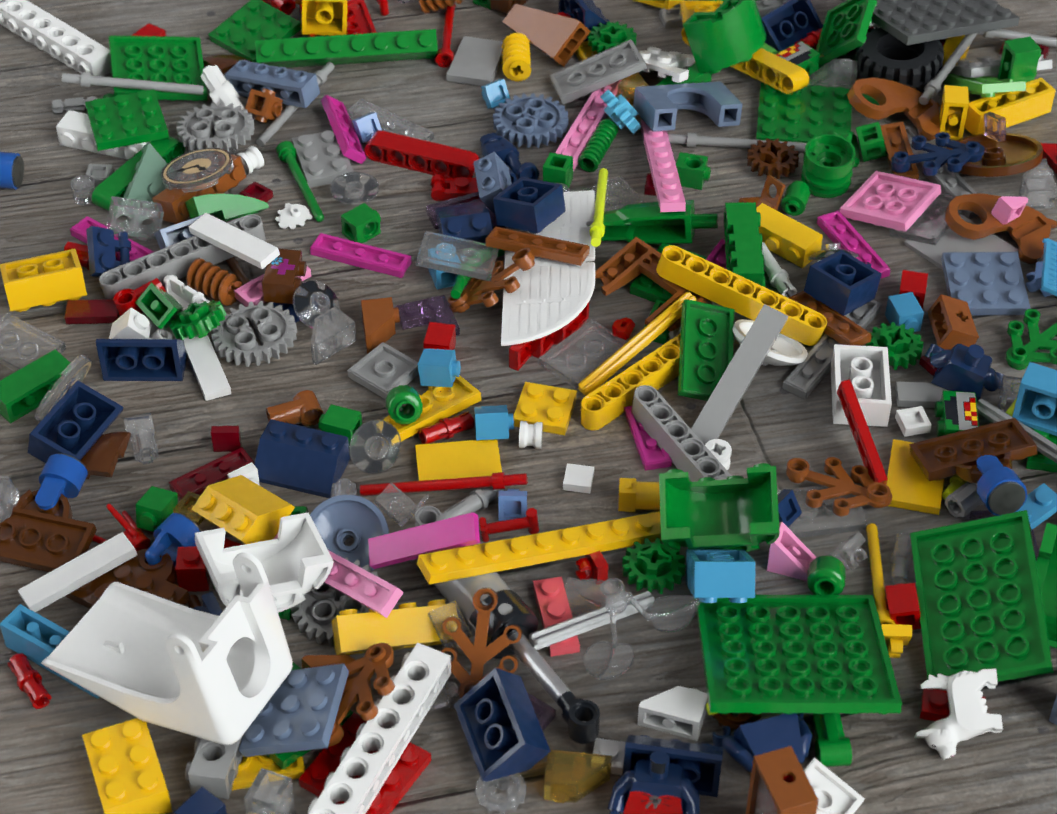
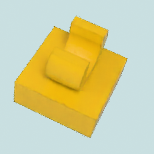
[881,624,912,658]

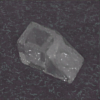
[1019,159,1057,209]
[311,306,356,365]

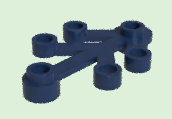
[891,132,985,176]

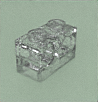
[106,196,164,241]

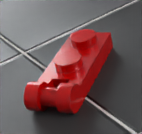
[431,175,481,201]

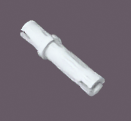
[761,242,797,298]

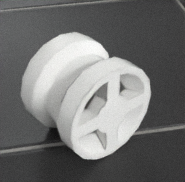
[236,146,264,176]
[519,421,543,449]
[705,439,732,470]

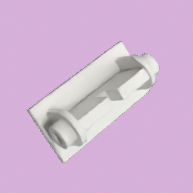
[163,275,210,311]

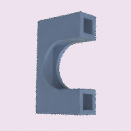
[633,81,742,131]

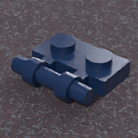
[86,226,132,278]

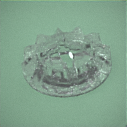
[475,773,526,814]

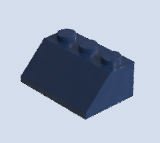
[559,0,609,41]
[761,0,823,52]
[96,339,187,381]
[27,380,124,463]
[254,419,350,498]
[454,668,551,782]
[623,735,723,797]

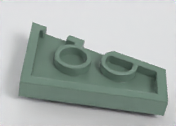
[120,143,180,224]

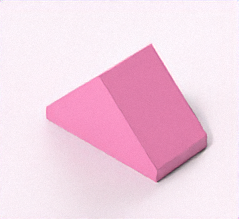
[767,522,817,581]

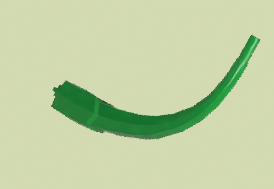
[451,200,718,299]

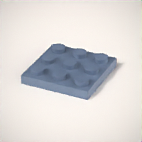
[941,252,1030,315]
[239,664,349,757]

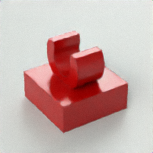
[575,551,608,586]

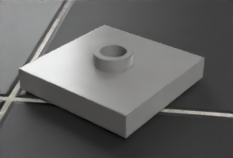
[347,342,419,400]

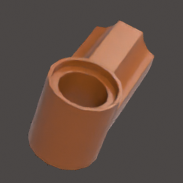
[265,390,324,426]

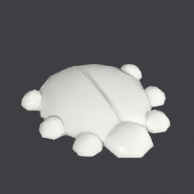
[275,203,312,230]

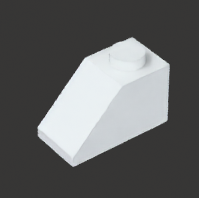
[637,686,708,741]

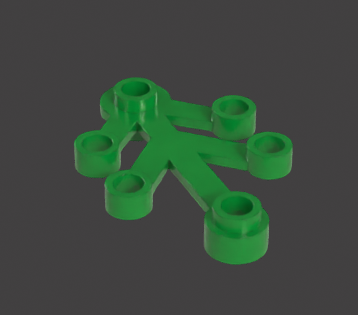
[1006,309,1057,370]

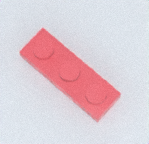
[533,576,580,657]

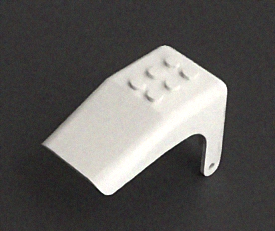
[41,552,293,745]

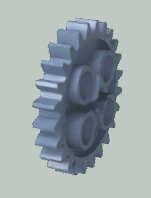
[493,93,568,148]

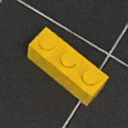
[756,203,823,268]

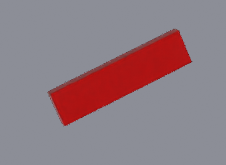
[837,379,888,484]

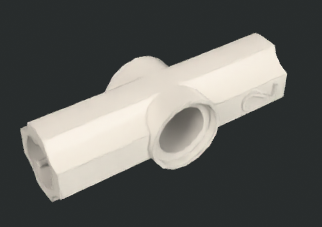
[201,65,245,110]

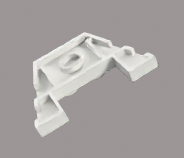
[639,47,695,83]

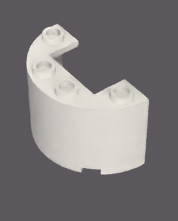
[195,512,334,613]

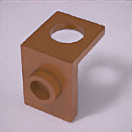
[739,175,785,210]

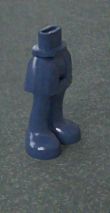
[480,133,539,184]

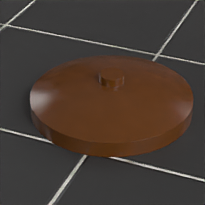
[946,133,1043,177]

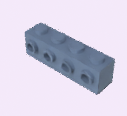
[225,60,320,108]

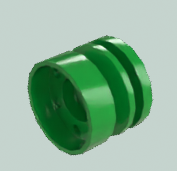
[801,134,856,198]

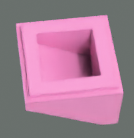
[991,196,1028,225]

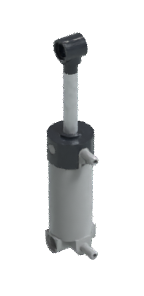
[410,506,600,744]

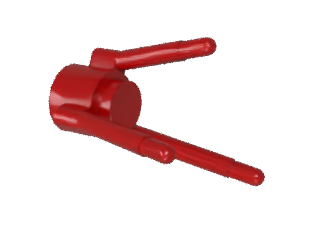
[92,504,151,552]

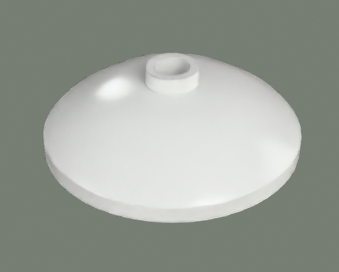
[733,319,808,366]

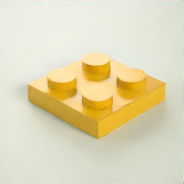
[513,382,577,435]

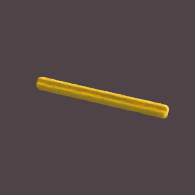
[578,292,696,396]

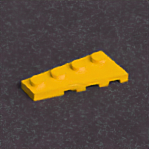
[376,375,482,446]

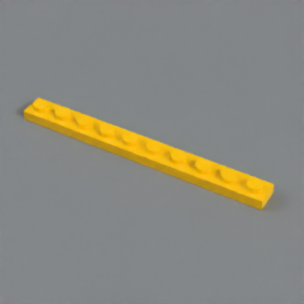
[417,511,661,585]

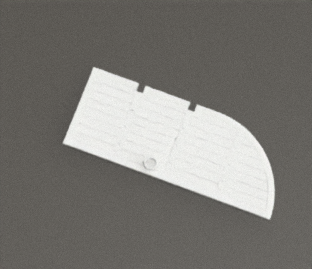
[501,190,595,346]

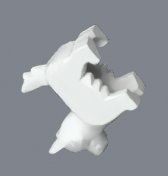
[914,669,1003,760]

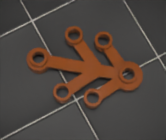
[448,248,535,313]
[786,457,892,517]
[440,587,522,698]
[328,643,395,747]

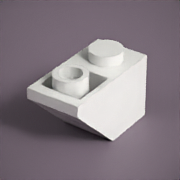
[109,308,173,339]

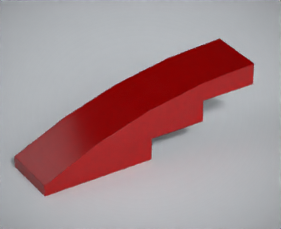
[509,302,589,371]

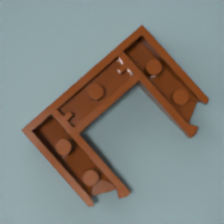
[595,236,713,331]

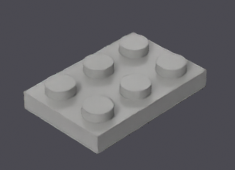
[292,130,354,188]

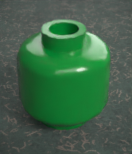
[386,385,423,425]
[807,555,846,595]

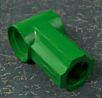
[812,713,852,767]

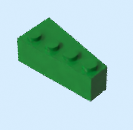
[723,202,765,287]

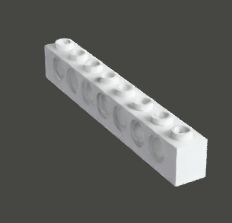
[0,0,112,77]
[308,642,452,814]

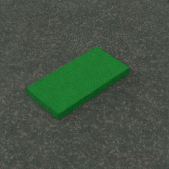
[678,299,735,401]

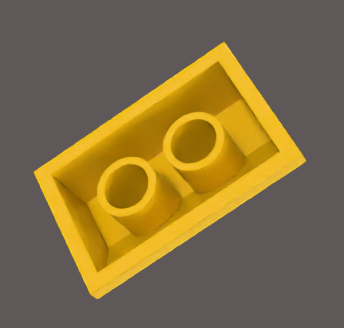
[0,249,87,312]
[191,475,295,544]

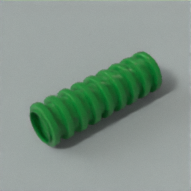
[578,119,618,172]

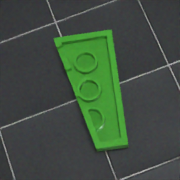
[943,74,1026,97]

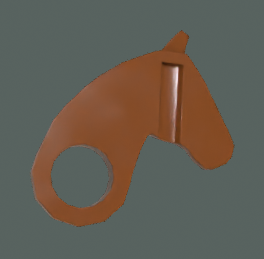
[847,78,941,141]
[945,193,1057,264]

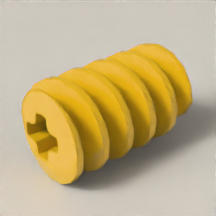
[502,33,531,82]

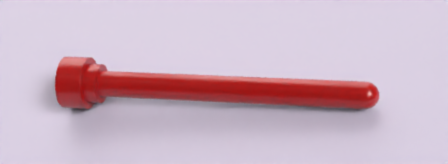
[435,4,455,68]

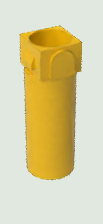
[618,478,660,512]

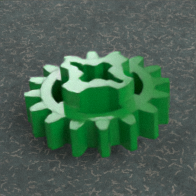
[588,21,637,54]
[169,300,227,340]
[865,322,924,370]
[622,538,685,594]

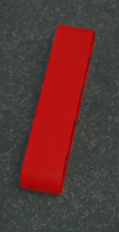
[364,130,480,178]

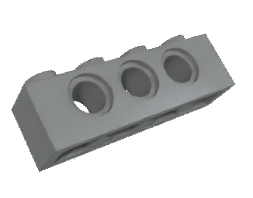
[185,735,243,799]

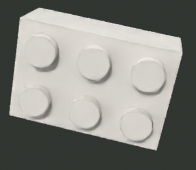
[831,344,892,427]

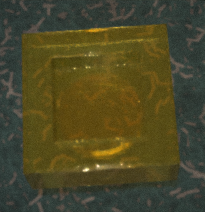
[173,491,204,526]

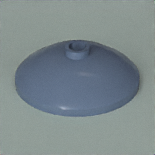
[310,495,389,572]

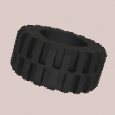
[854,27,944,93]

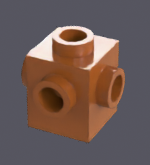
[245,88,283,124]

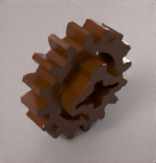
[747,138,799,179]

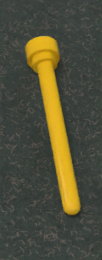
[866,523,895,624]

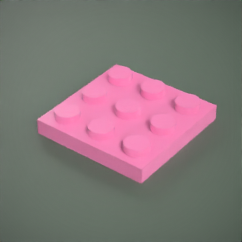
[840,171,941,232]

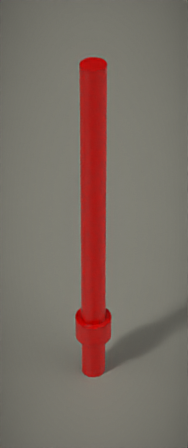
[360,472,528,496]

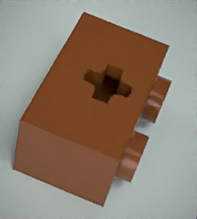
[927,294,979,350]

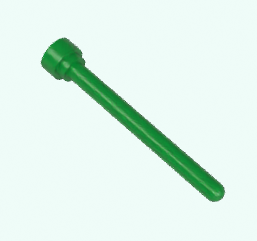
[276,141,324,222]

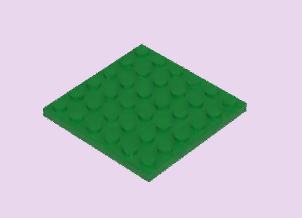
[696,595,902,714]

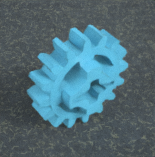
[600,89,642,134]

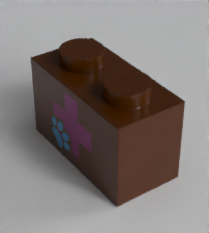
[262,249,307,304]

